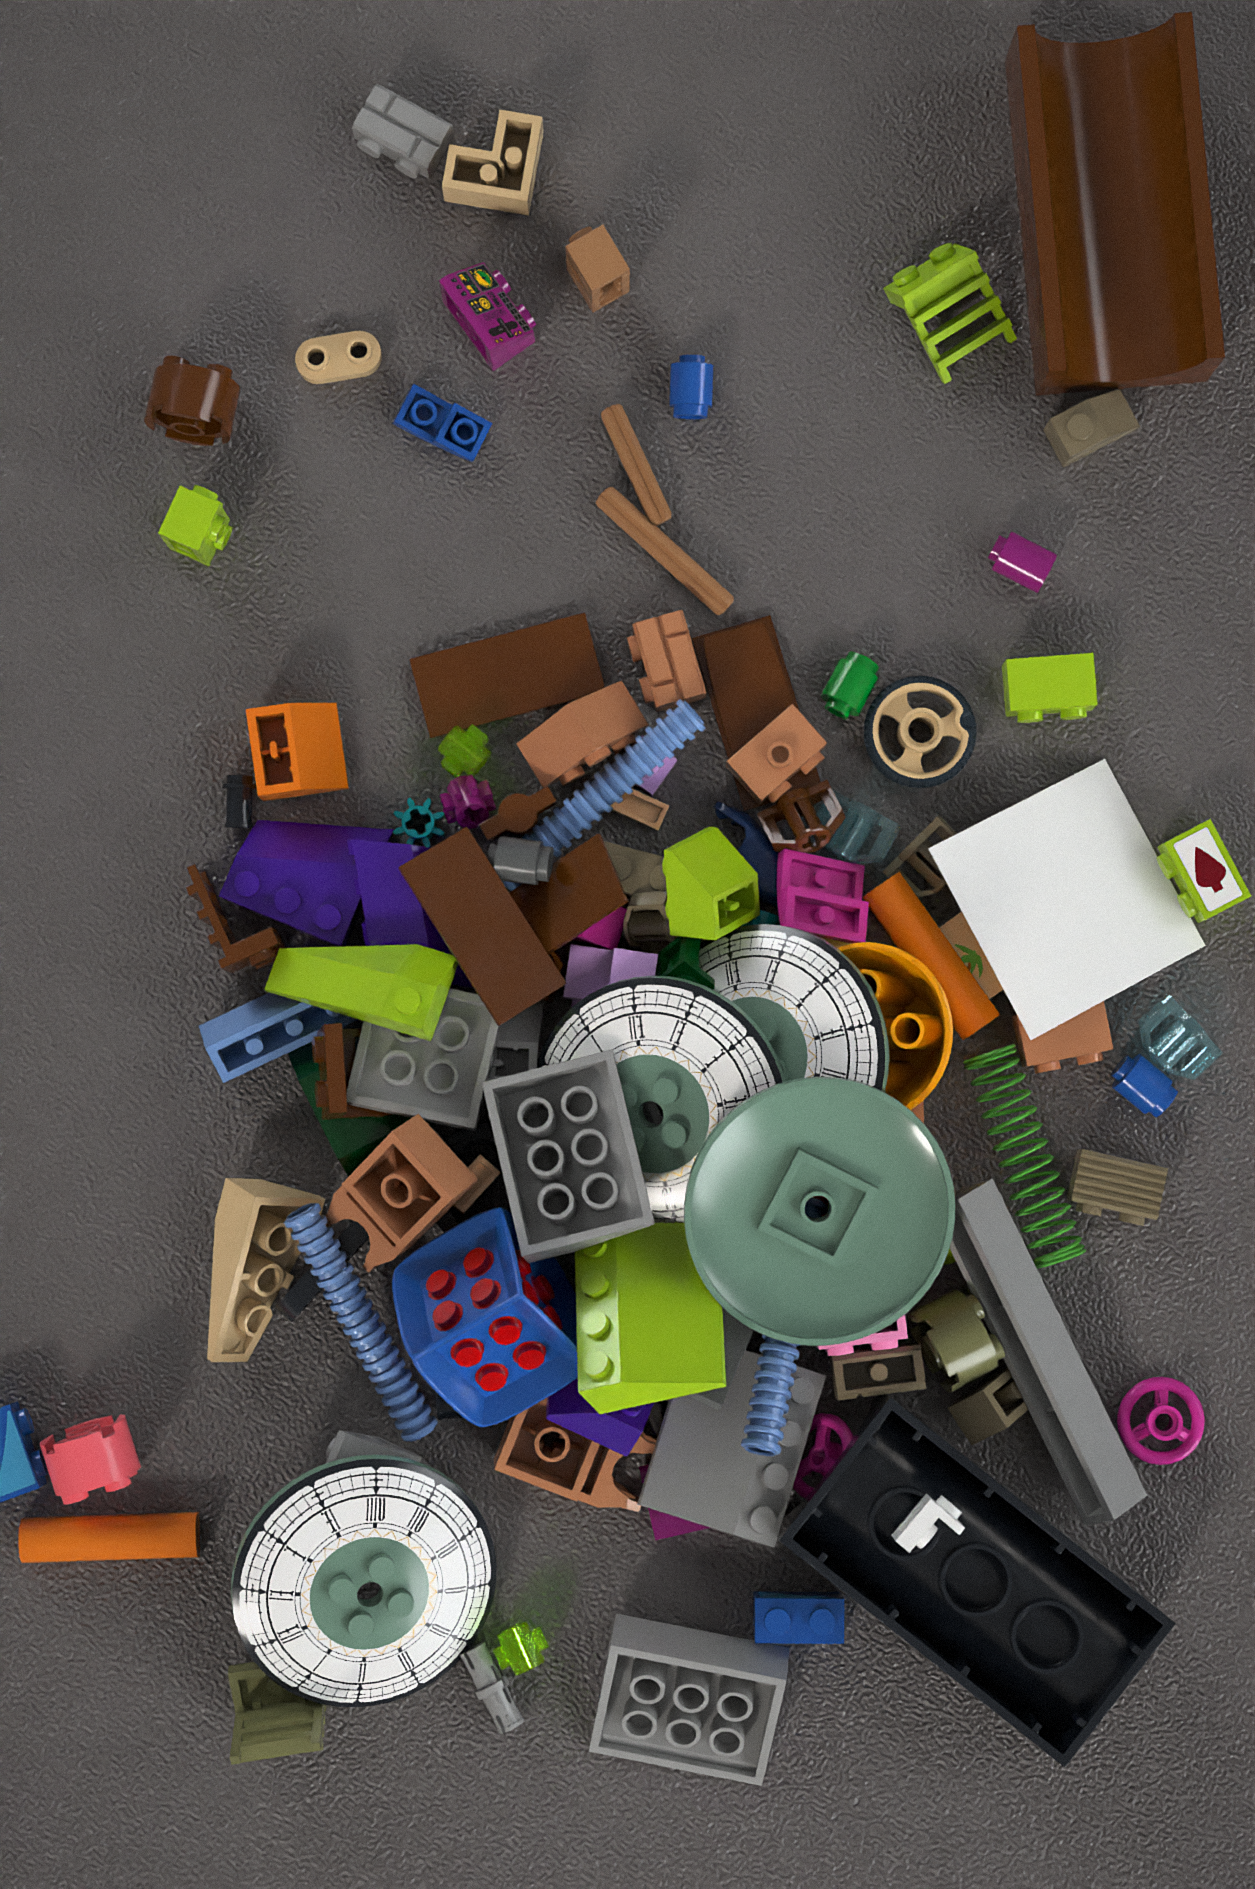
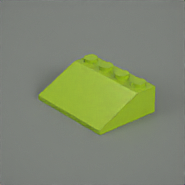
[575,1223,726,1414]

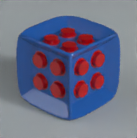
[392,1208,578,1427]

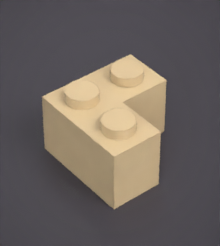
[442,110,544,216]

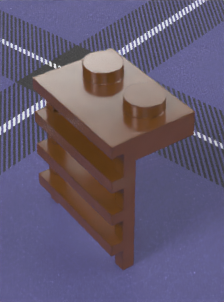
[186,864,287,973]
[312,1023,395,1120]

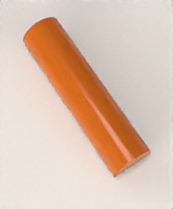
[862,871,1000,1041]
[18,1512,200,1563]

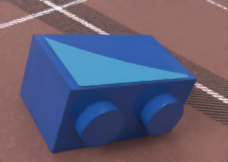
[0,1401,49,1502]
[753,1591,844,1644]

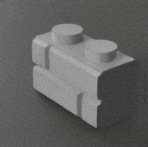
[352,84,454,179]

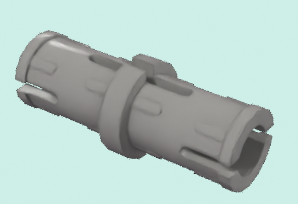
[460,1641,525,1734]

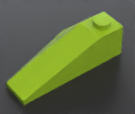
[265,944,458,1041]

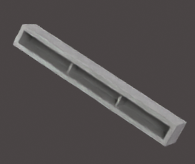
[950,1178,1147,1525]

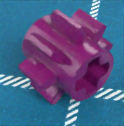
[439,775,496,829]

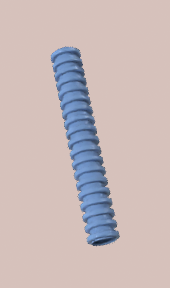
[502,699,706,891]
[741,1197,828,1456]
[284,1203,438,1442]

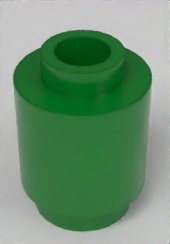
[821,651,879,719]

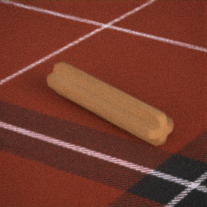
[601,404,671,526]

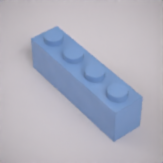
[199,992,359,1083]

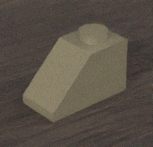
[1043,389,1140,468]
[948,1365,1028,1445]

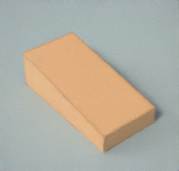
[611,789,669,831]
[453,1154,501,1215]

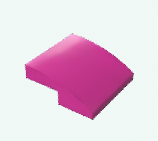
[777,849,869,944]

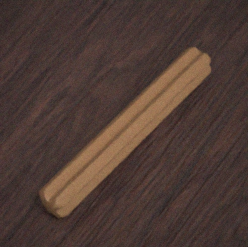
[596,487,734,615]

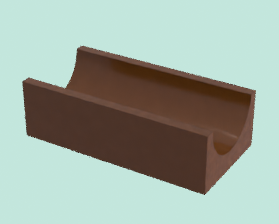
[1005,12,1225,396]

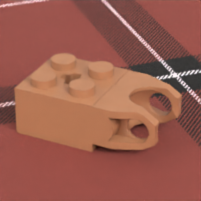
[325,1113,478,1274]
[494,1398,657,1512]

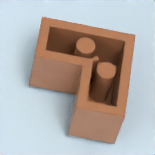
[516,680,649,788]

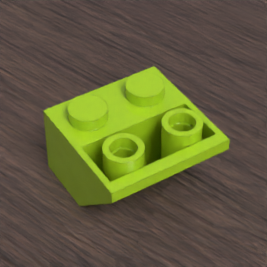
[662,827,760,940]

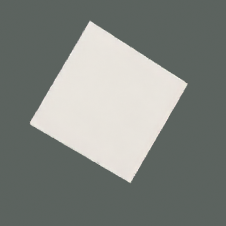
[928,759,1206,1040]

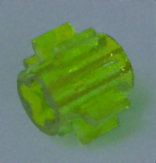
[438,724,492,778]
[493,1620,549,1676]

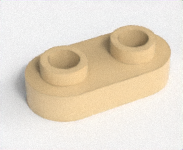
[295,331,382,384]

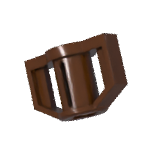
[757,780,846,853]
[479,786,557,842]

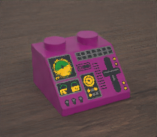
[439,262,536,371]

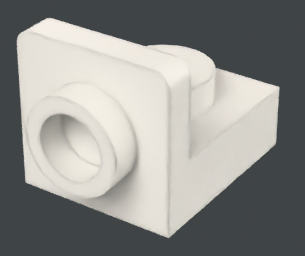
[892,1494,965,1553]

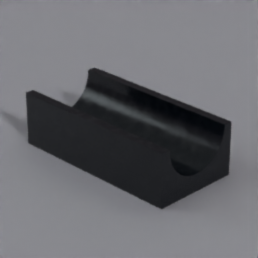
[777,1394,1176,1767]

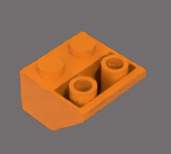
[246,703,349,801]

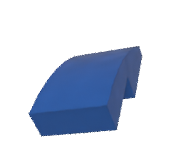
[392,384,492,462]

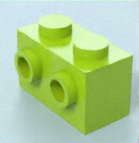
[158,485,232,566]

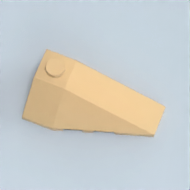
[207,1178,325,1362]

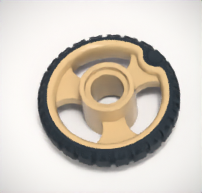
[863,676,977,788]

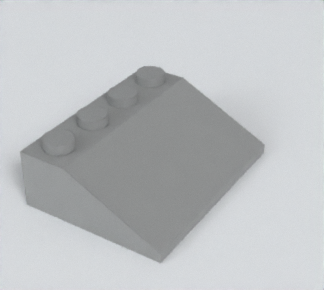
[482,1049,655,1263]
[637,1350,826,1548]
[589,1613,789,1786]

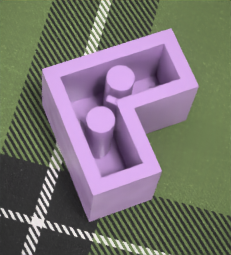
[563,944,658,1008]

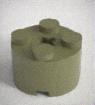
[907,1289,1005,1393]

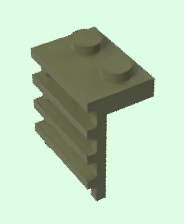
[228,1662,327,1765]

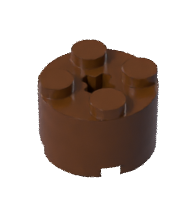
[144,356,240,446]

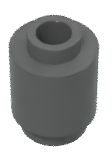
[487,836,554,885]

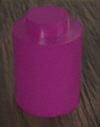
[988,531,1058,593]

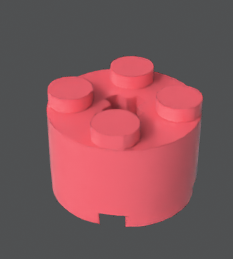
[40,1414,141,1505]

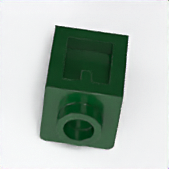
[655,936,715,990]

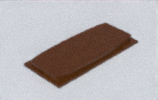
[409,612,605,738]
[692,615,821,811]
[398,827,567,1026]
[510,833,628,955]

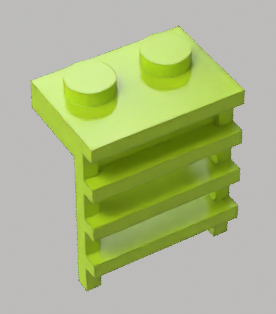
[883,243,1017,384]

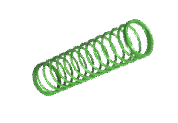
[963,1044,1086,1269]

